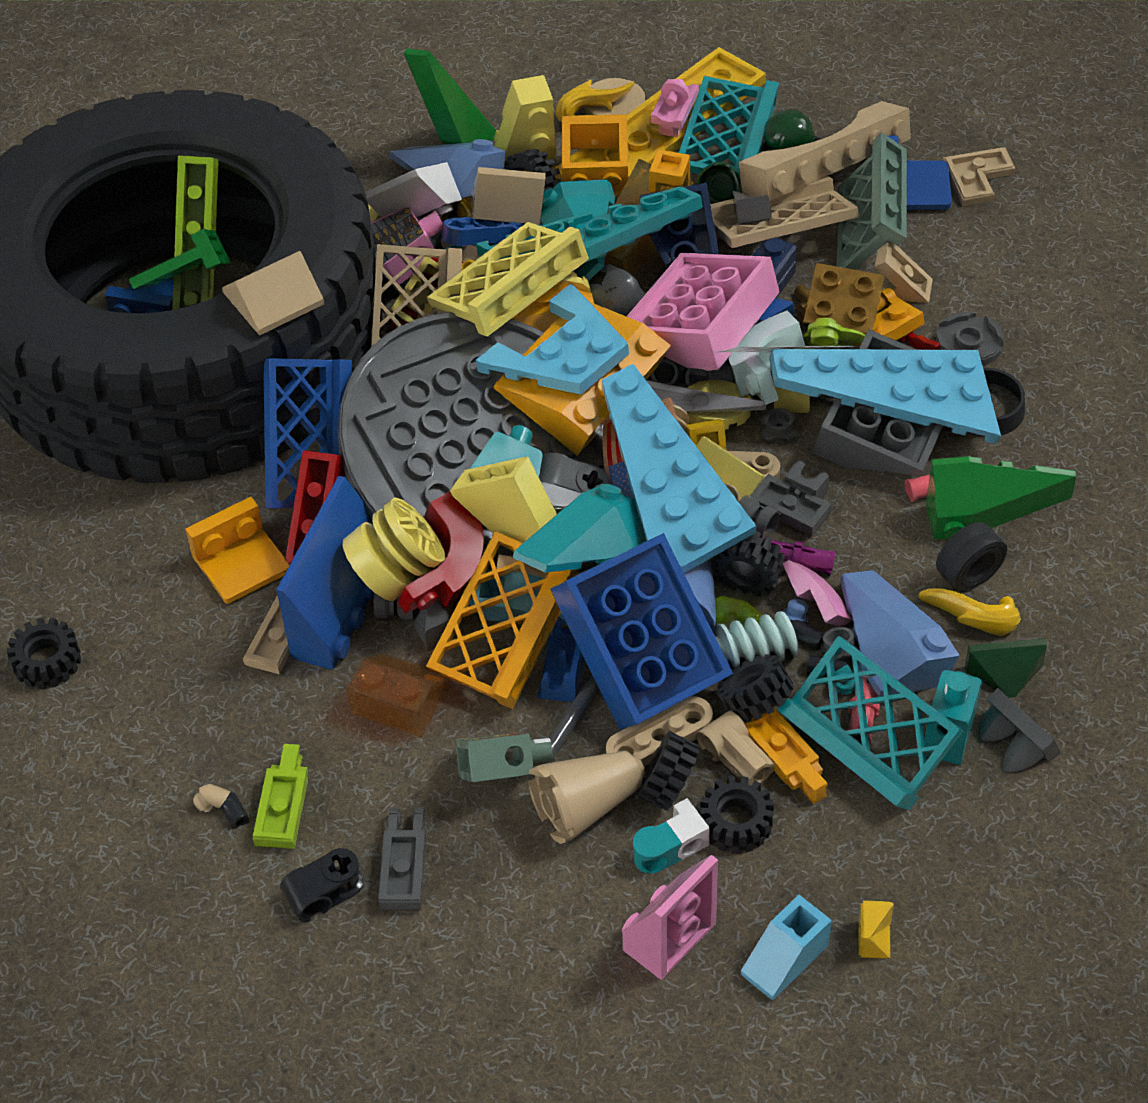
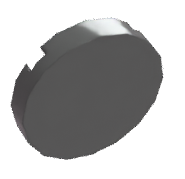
[934,312,1005,366]

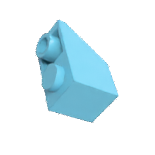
[741,895,832,1001]

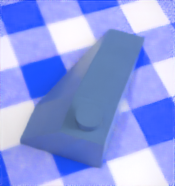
[389,139,505,198]
[840,570,960,696]

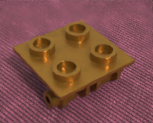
[803,263,884,335]

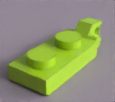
[253,744,308,849]

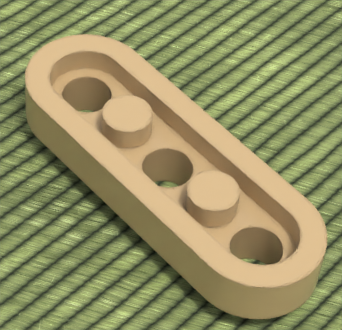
[606,697,713,766]

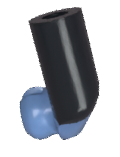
[783,599,825,651]

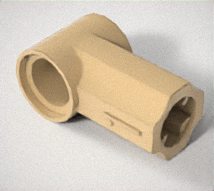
[696,711,774,786]

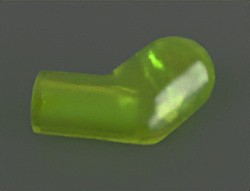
[715,596,762,624]

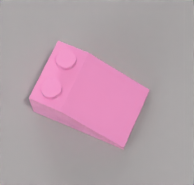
[622,855,718,980]

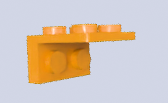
[185,497,290,604]

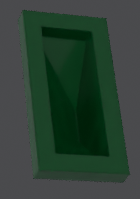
[965,638,1047,698]

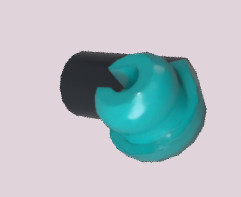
[806,655,856,695]

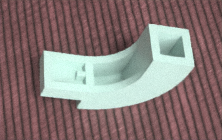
[729,310,805,405]

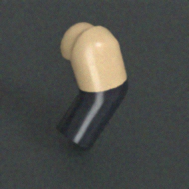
[193,784,250,829]

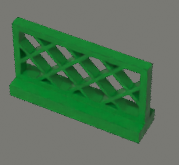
[129,229,231,289]

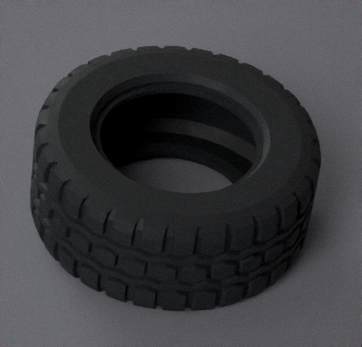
[0,90,382,483]

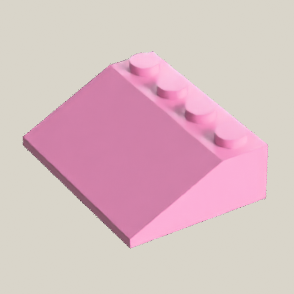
[626,253,780,371]

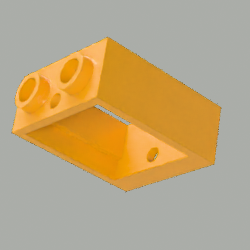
[562,114,629,192]

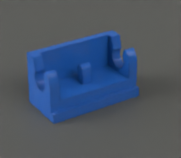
[538,617,584,702]

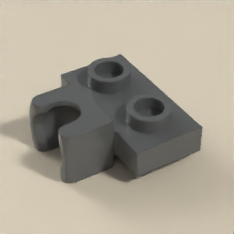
[750,461,831,537]

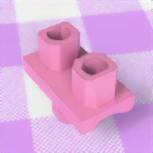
[651,79,699,137]

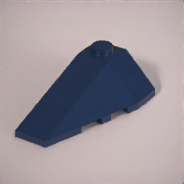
[640,183,719,268]

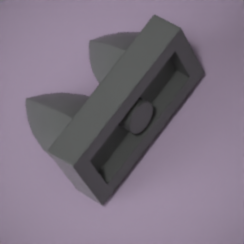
[980,688,1061,773]

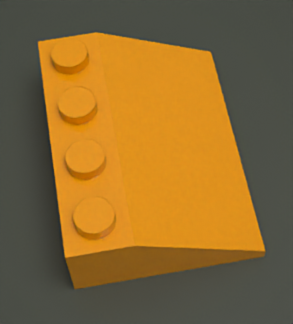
[493,302,671,456]

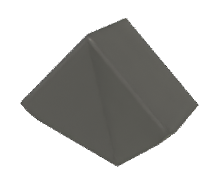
[732,191,772,225]
[413,599,454,651]

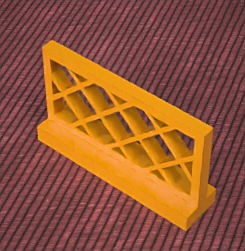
[426,531,580,709]

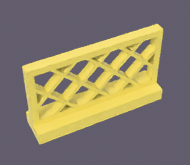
[427,222,589,337]

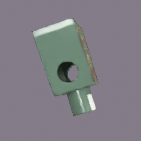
[455,732,553,782]

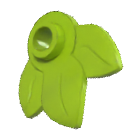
[802,318,865,346]

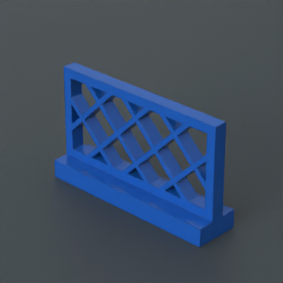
[264,359,352,508]

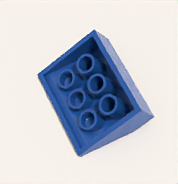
[276,476,374,670]
[550,533,733,730]

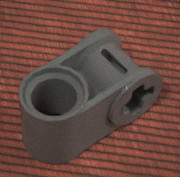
[539,453,609,493]

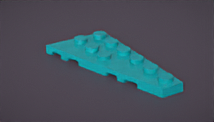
[476,186,703,271]

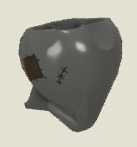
[588,264,645,316]

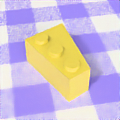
[494,75,556,172]

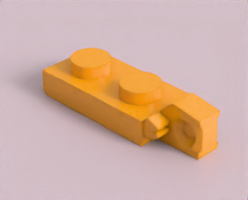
[743,707,828,805]

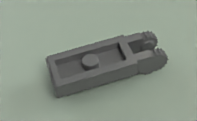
[378,807,426,910]

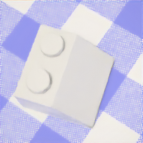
[365,162,462,221]

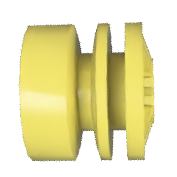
[343,497,445,601]

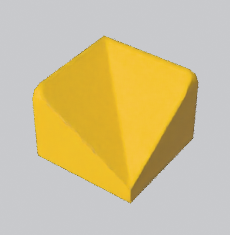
[858,901,894,959]

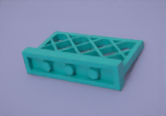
[679,76,779,174]
[778,636,963,810]

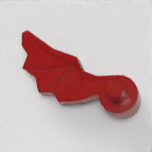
[897,329,940,350]

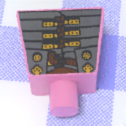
[371,207,443,285]

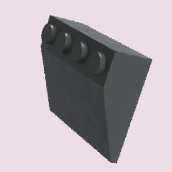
[811,329,943,475]

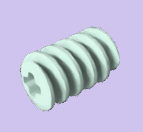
[714,611,798,668]

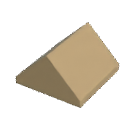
[470,167,546,225]
[222,251,324,336]

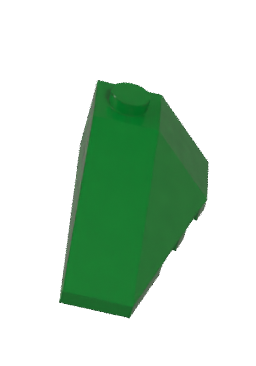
[403,48,496,144]
[926,456,1076,540]

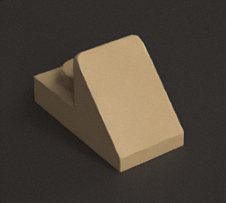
[875,241,932,303]

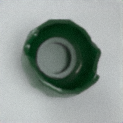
[763,109,815,150]
[696,162,743,204]

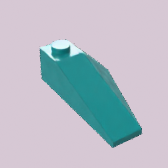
[540,180,615,281]
[513,484,647,572]

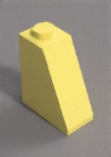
[450,456,557,553]

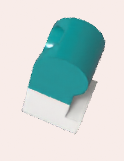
[633,798,709,874]

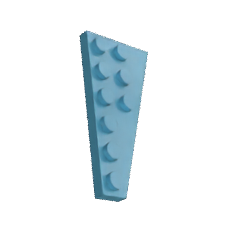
[769,349,1001,444]
[602,364,756,573]

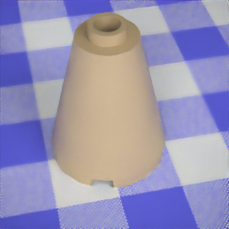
[528,751,645,844]

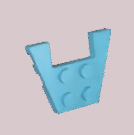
[476,284,629,394]

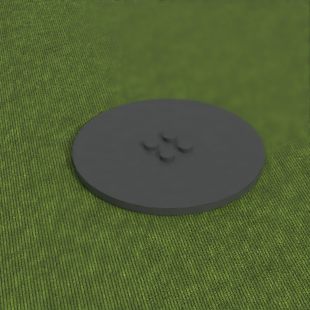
[337,312,605,569]

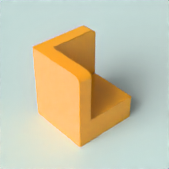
[649,149,690,193]

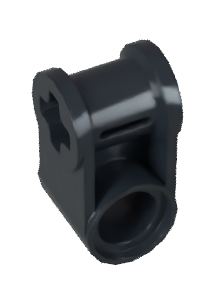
[280,848,363,923]

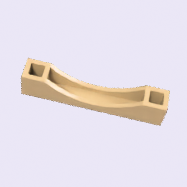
[739,101,911,201]

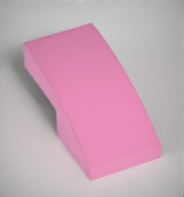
[783,560,853,627]

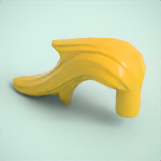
[555,79,634,122]
[918,588,1021,636]

